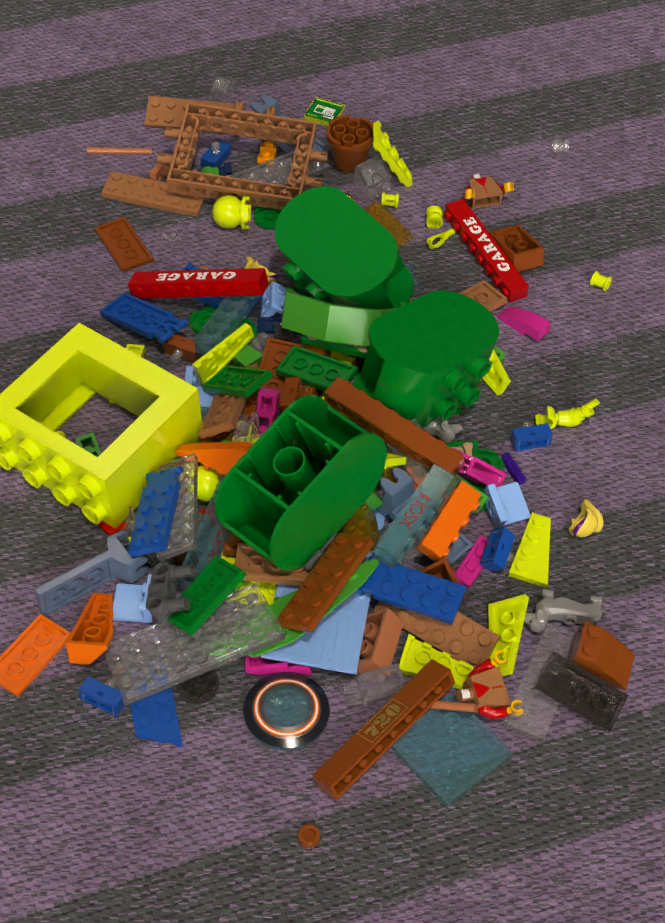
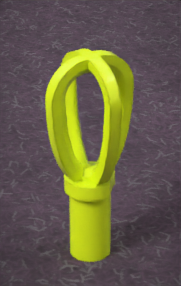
[426,228,455,250]

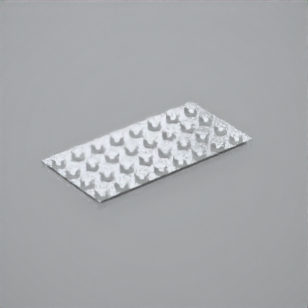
[104,582,286,706]

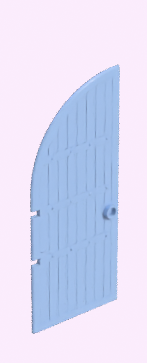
[260,496,385,675]

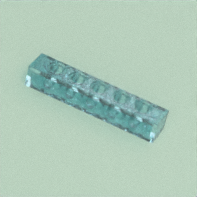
[194,296,260,355]

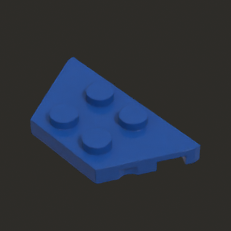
[129,672,183,747]

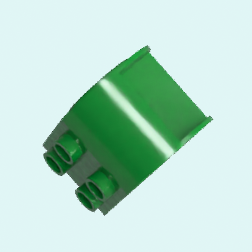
[275,186,414,310]
[352,290,499,428]
[215,395,387,571]

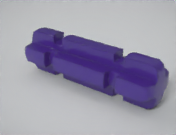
[501,452,526,485]

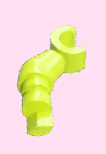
[535,399,600,429]

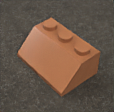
[357,608,404,677]

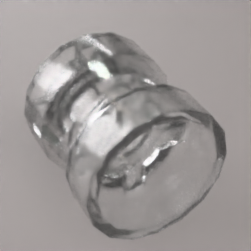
[551,138,569,154]
[247,332,269,353]

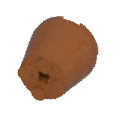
[326,115,374,173]

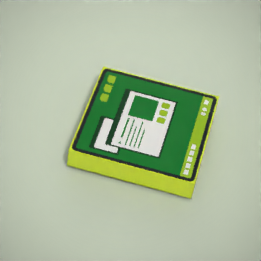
[304,97,345,126]

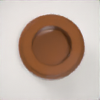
[298,824,320,848]

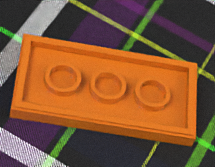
[0,614,71,697]

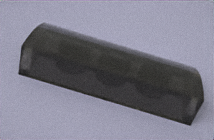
[534,652,629,733]

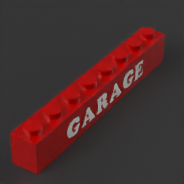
[444,199,529,303]
[128,268,269,298]

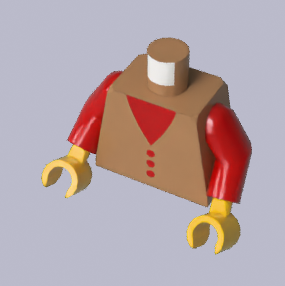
[462,174,514,209]
[456,650,524,720]

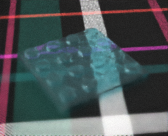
[390,693,513,808]

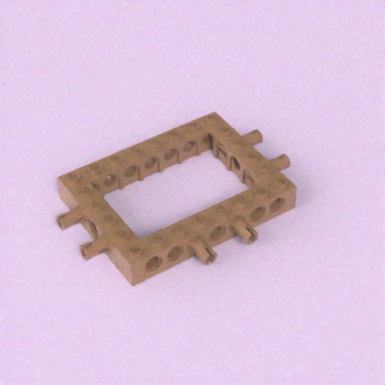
[157,101,328,210]

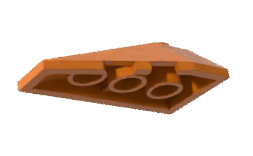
[175,441,252,478]
[66,593,114,665]

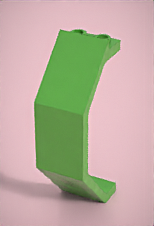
[281,288,407,347]

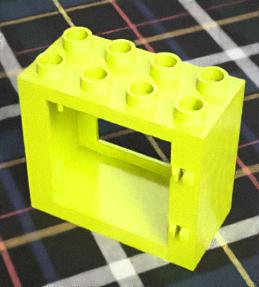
[0,323,202,529]

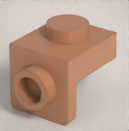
[149,163,171,181]

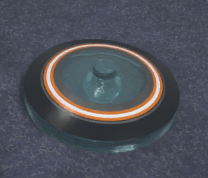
[243,672,330,752]

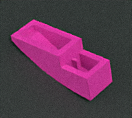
[497,307,551,341]
[252,387,281,439]
[453,448,506,488]
[245,655,313,676]

